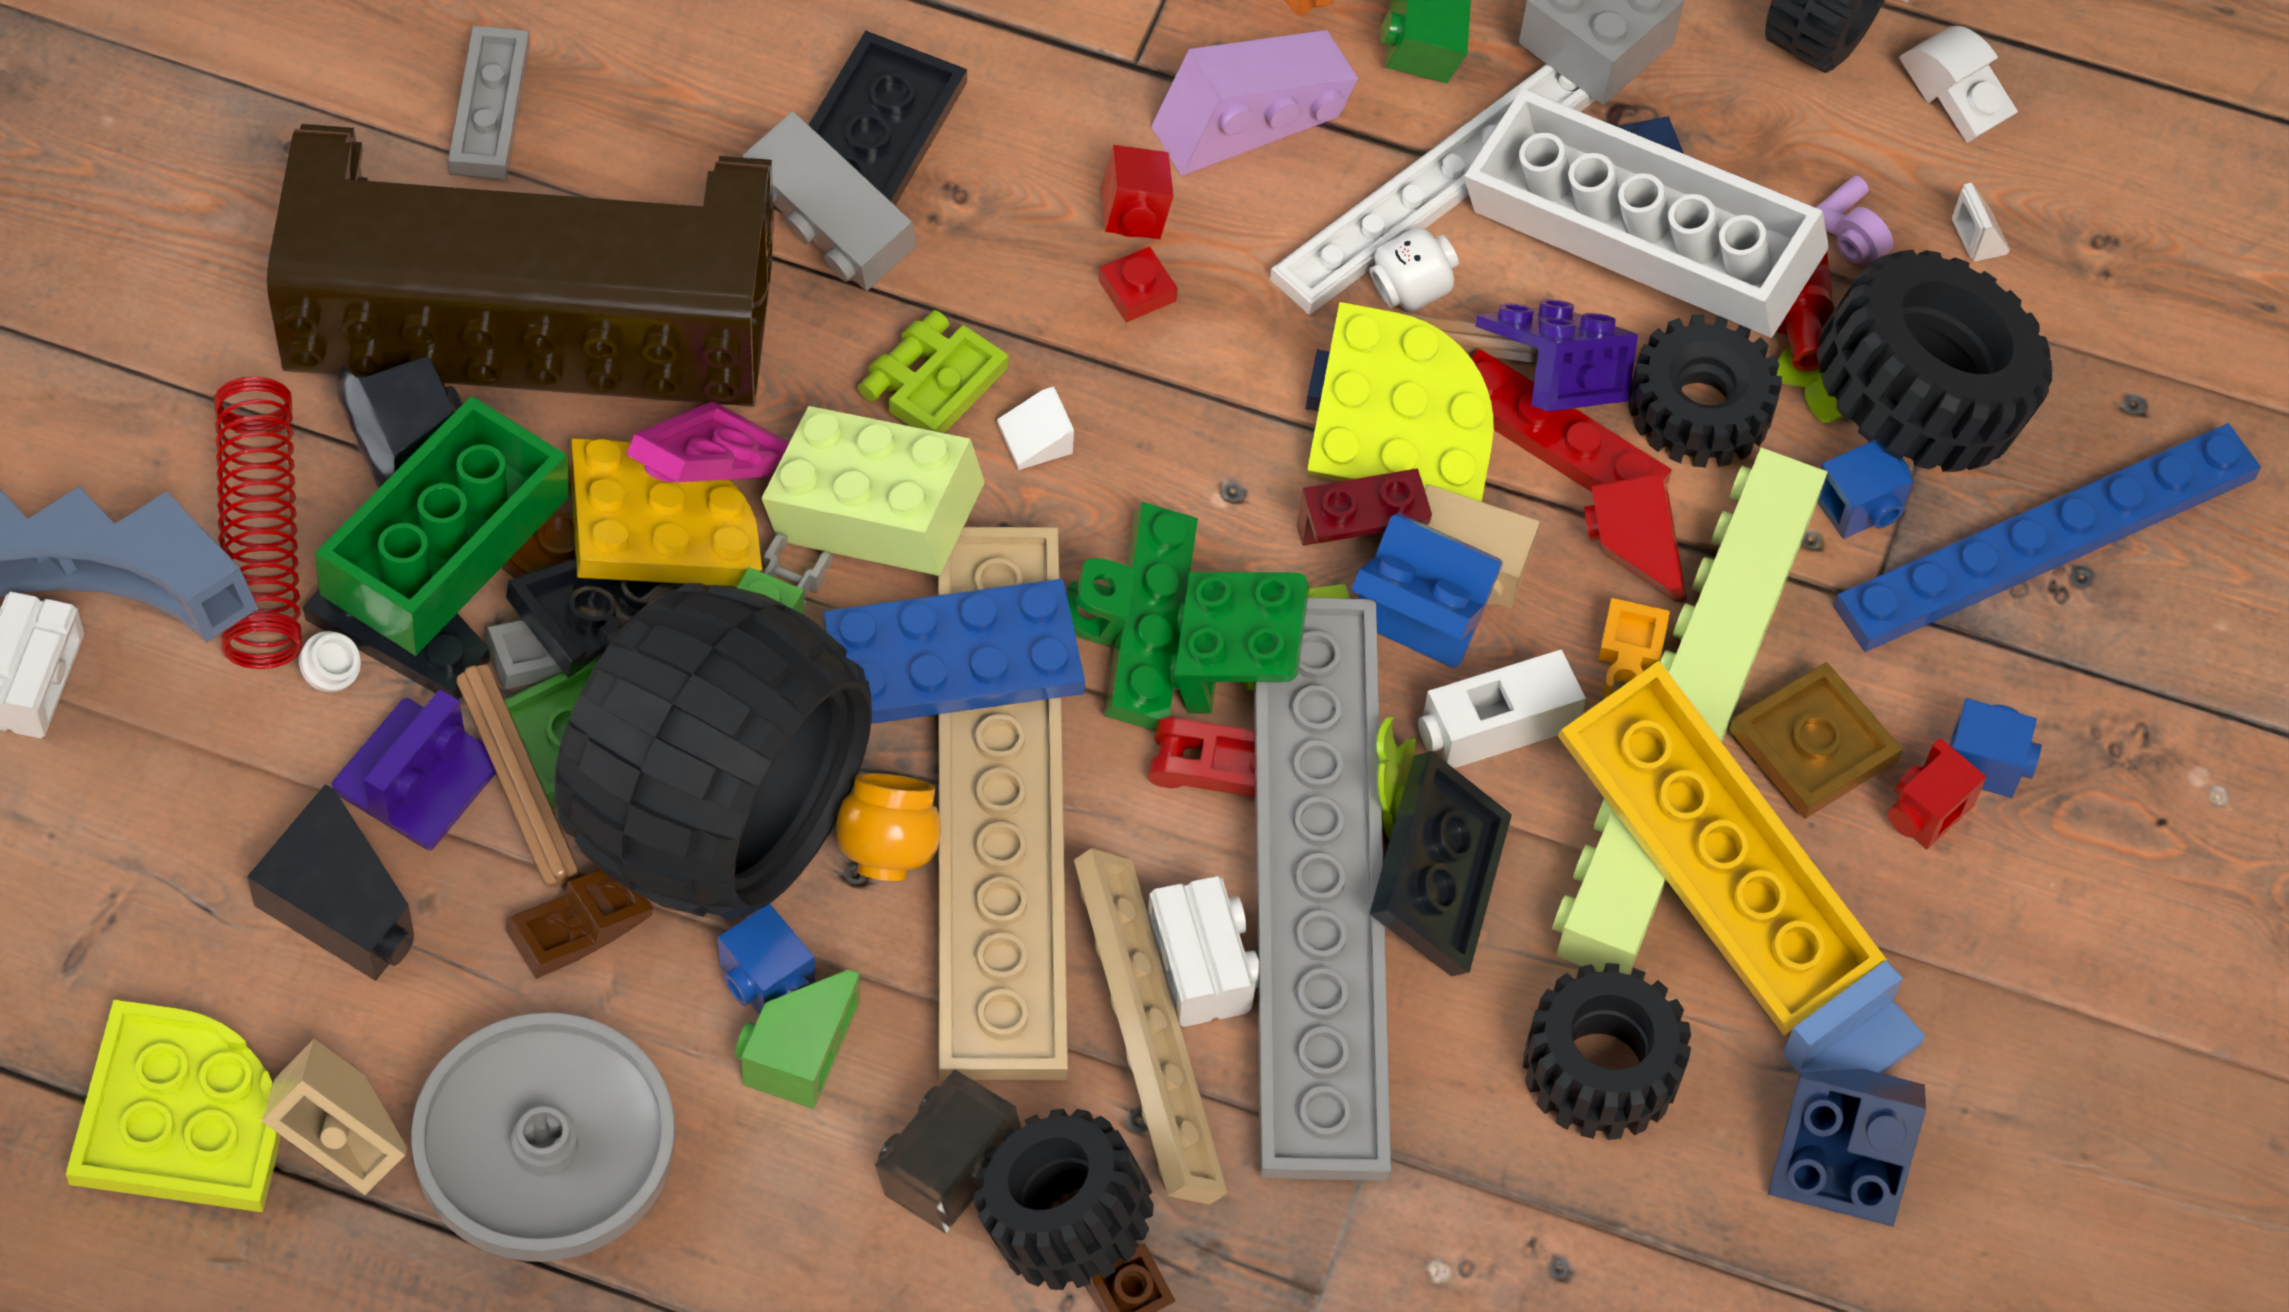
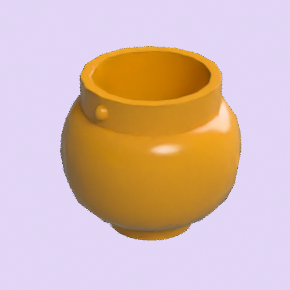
[836,773,941,881]

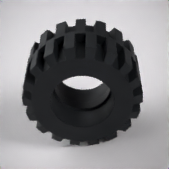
[1765,0,1885,73]
[1523,963,1691,1140]
[973,1108,1154,1290]

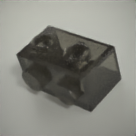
[874,1069,1022,1234]

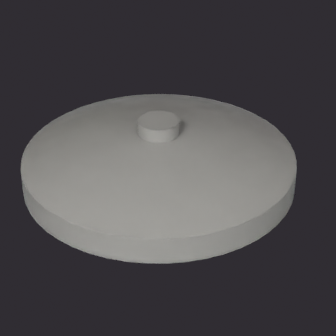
[411,1013,675,1262]

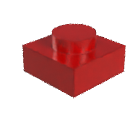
[1099,246,1178,323]

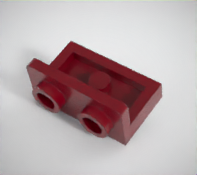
[1297,468,1432,546]

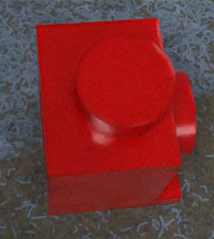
[1887,738,1986,850]

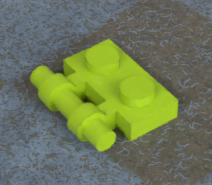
[858,310,1009,433]

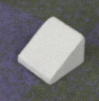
[1952,182,2010,262]
[997,386,1074,470]

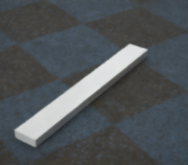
[1270,64,1596,315]

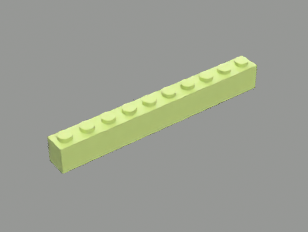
[1552,448,1828,975]

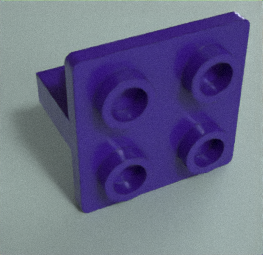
[332,689,496,850]

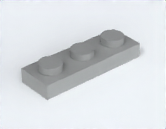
[448,26,530,180]

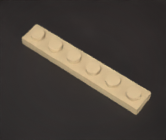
[1074,848,1228,1205]

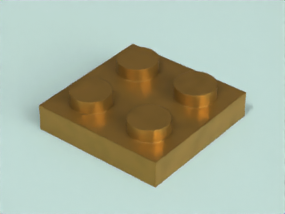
[1729,661,1903,819]

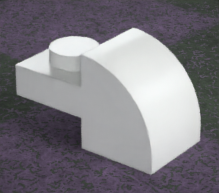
[1899,26,2018,143]

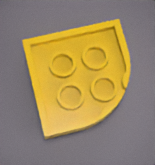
[569,438,762,586]

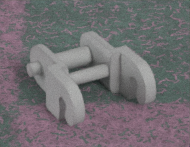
[763,533,833,608]

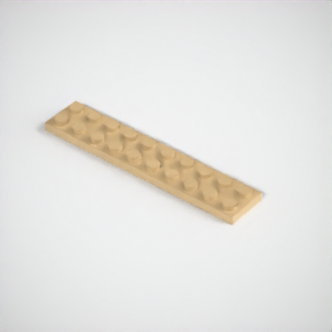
[938,527,1068,1080]

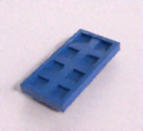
[823,579,1085,724]

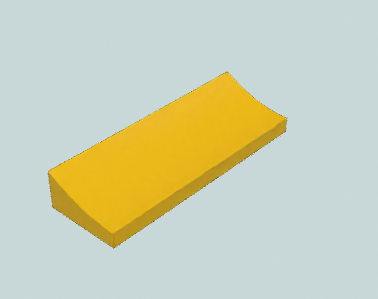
[1557,661,1887,1036]

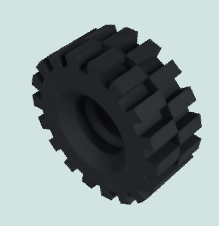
[1629,314,1782,468]

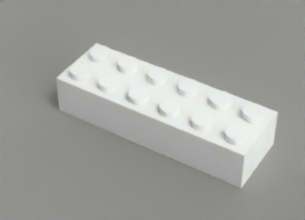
[1464,88,1829,338]

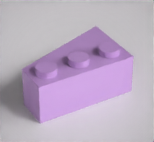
[1151,30,1359,176]

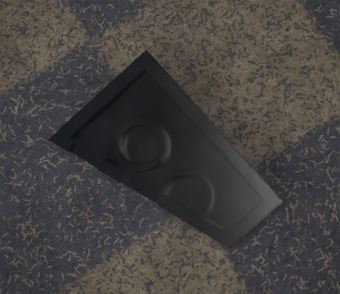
[506,559,685,679]
[303,589,491,700]

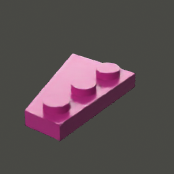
[626,402,790,483]

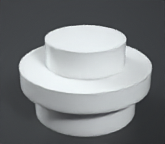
[299,631,361,693]

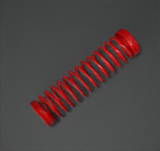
[214,376,302,669]

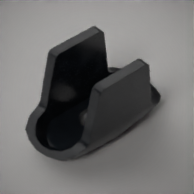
[337,357,463,488]

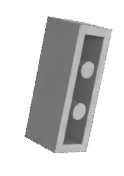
[742,111,917,291]

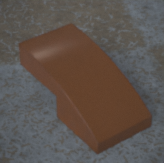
[506,869,653,979]

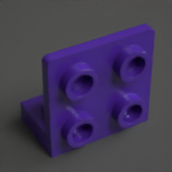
[1475,299,1638,412]

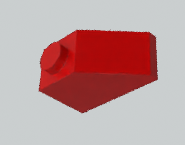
[1584,473,1687,602]

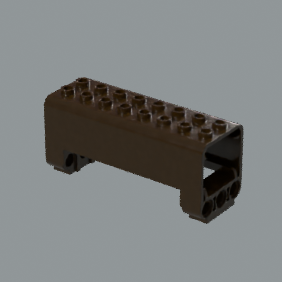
[267,124,774,407]

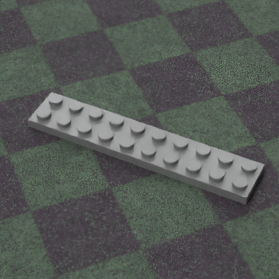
[1254,598,1391,1181]

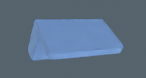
[1782,961,1925,1074]

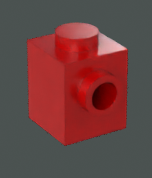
[1101,144,1174,240]

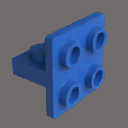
[1351,513,1503,668]

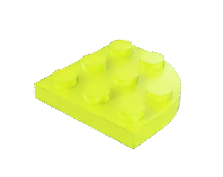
[1306,302,1494,502]
[66,1000,280,1213]

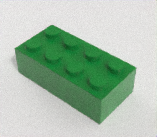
[315,396,569,656]

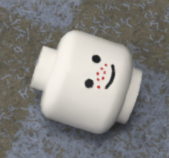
[1370,227,1459,312]

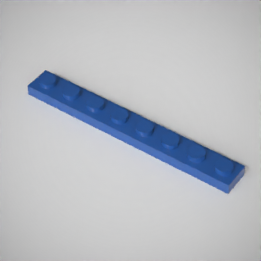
[1833,423,2261,652]

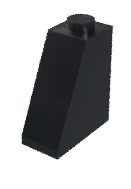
[247,784,414,981]

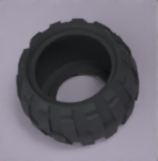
[555,583,872,920]

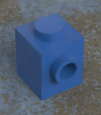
[1818,440,1913,539]
[1950,698,2042,798]
[718,903,815,1014]

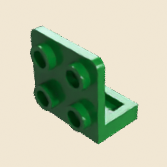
[1170,572,1309,714]

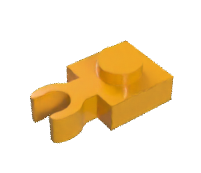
[1598,598,1670,698]

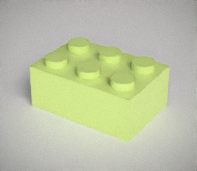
[761,406,985,576]

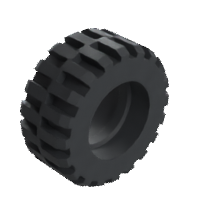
[1817,250,2053,472]

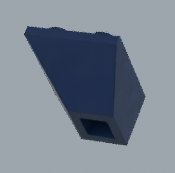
[1768,1069,1926,1227]

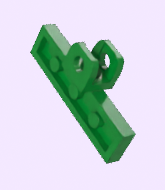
[1066,502,1198,731]

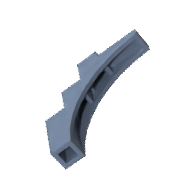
[0,486,258,643]

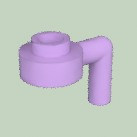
[1816,175,1894,266]

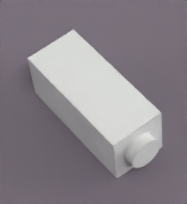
[1418,649,1586,768]

